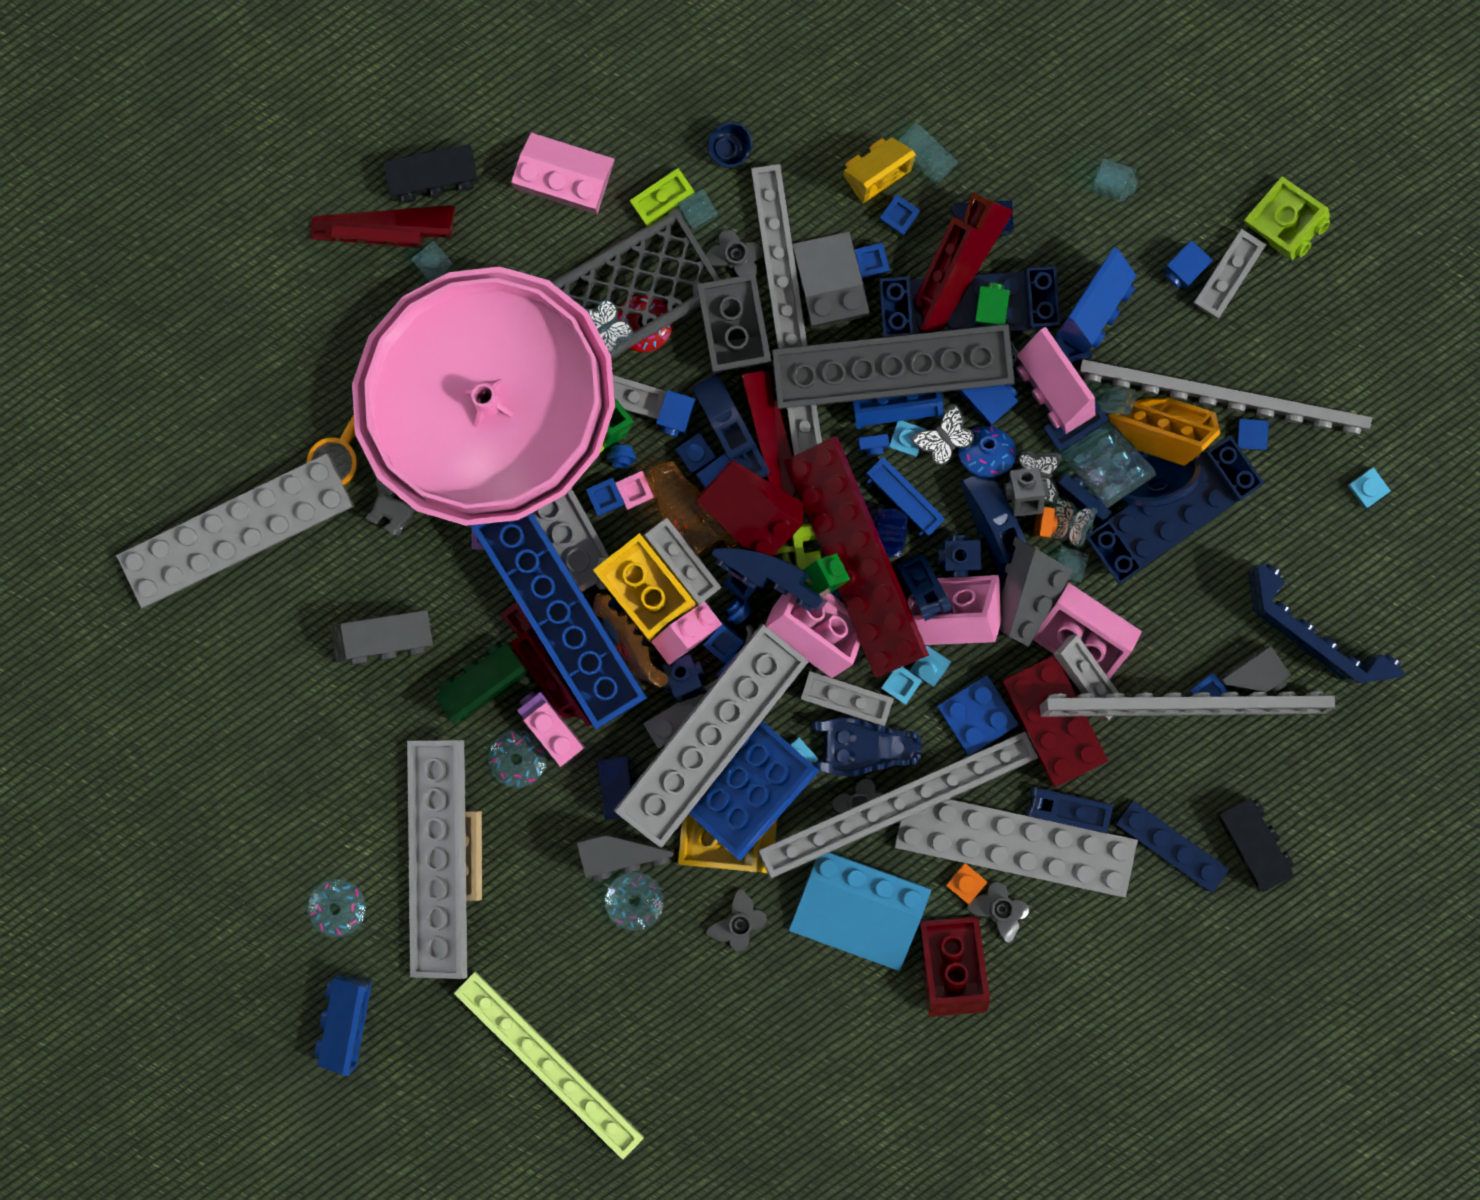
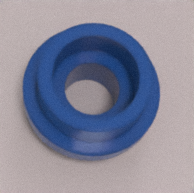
[607,445,636,468]
[725,598,752,625]

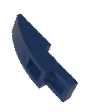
[692,374,771,478]
[960,474,1026,588]
[712,548,828,612]

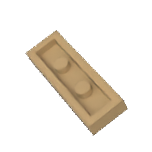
[465,811,482,901]

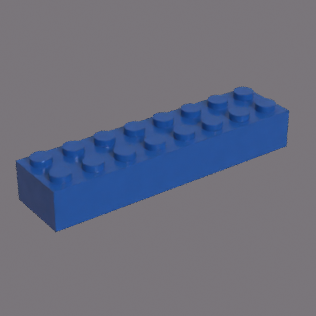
[471,513,647,730]

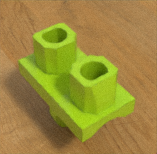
[774,523,821,570]

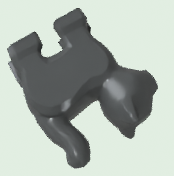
[365,479,415,536]

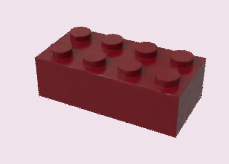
[1000,655,1108,787]

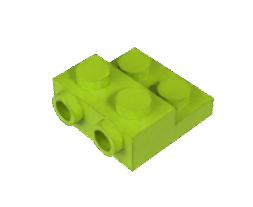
[1244,177,1330,261]

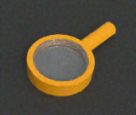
[307,414,358,486]

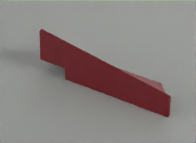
[915,192,1013,333]
[310,205,455,248]
[742,370,796,496]
[501,602,592,727]

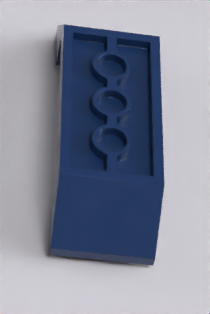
[879,266,1061,338]
[1085,435,1265,585]
[1248,563,1405,683]

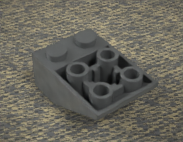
[577,833,674,881]

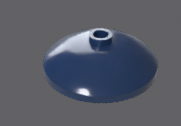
[1112,452,1202,507]

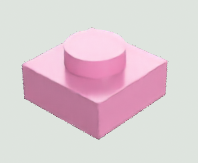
[616,471,655,510]

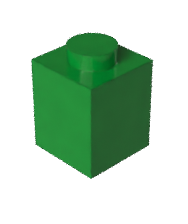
[974,283,1010,327]
[603,399,634,449]
[804,553,850,596]

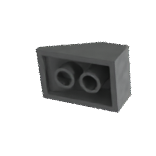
[792,232,869,330]
[697,274,771,374]

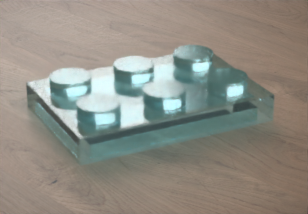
[1060,421,1156,508]

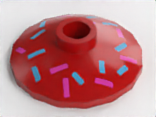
[615,295,673,353]

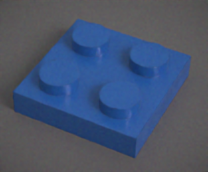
[937,675,1019,756]

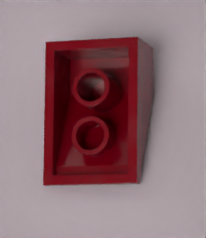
[697,460,803,556]
[920,917,990,1017]

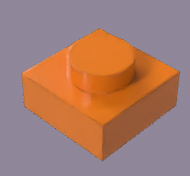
[1032,507,1058,539]
[946,863,987,904]

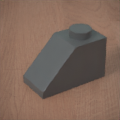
[1219,646,1291,694]

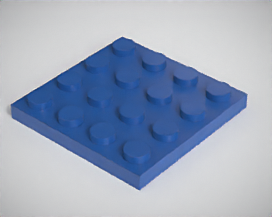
[689,720,819,861]

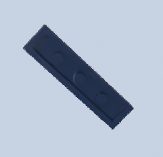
[1115,800,1230,893]

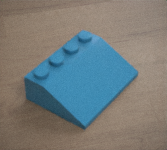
[789,852,931,971]

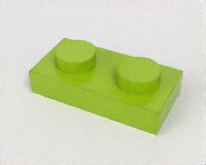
[630,168,695,226]

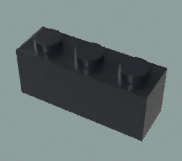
[384,144,480,204]
[1215,796,1294,893]

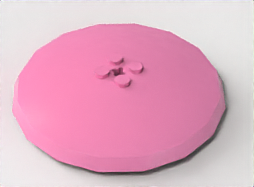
[352,266,615,526]

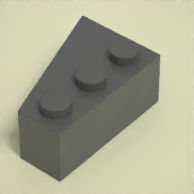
[999,536,1074,647]
[330,610,433,665]

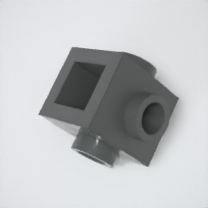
[1004,468,1048,517]

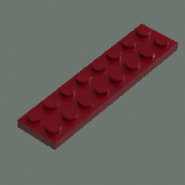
[784,437,929,678]

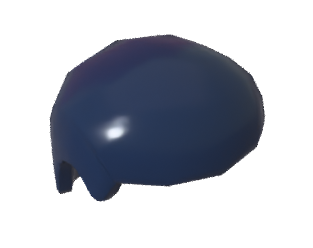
[706,121,753,169]

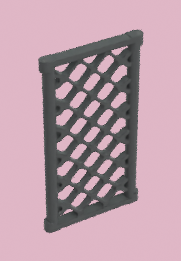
[551,206,721,358]

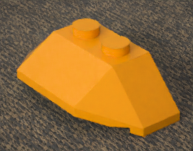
[1108,398,1221,466]

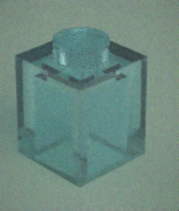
[1090,158,1139,202]

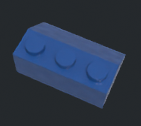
[1056,247,1137,354]
[314,975,372,1076]

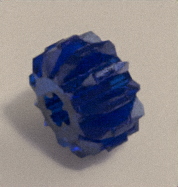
[874,508,908,558]

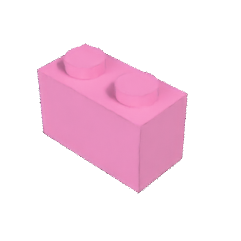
[651,601,723,665]
[523,702,586,767]

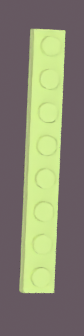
[454,971,644,1159]

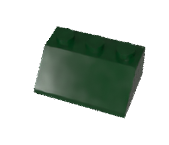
[435,642,529,724]

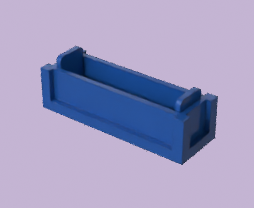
[852,392,944,429]
[865,457,945,537]

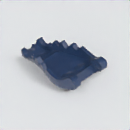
[812,718,922,776]

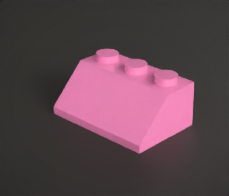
[511,133,615,215]
[1015,327,1096,434]
[907,575,1001,645]
[1033,582,1142,679]
[765,592,861,678]

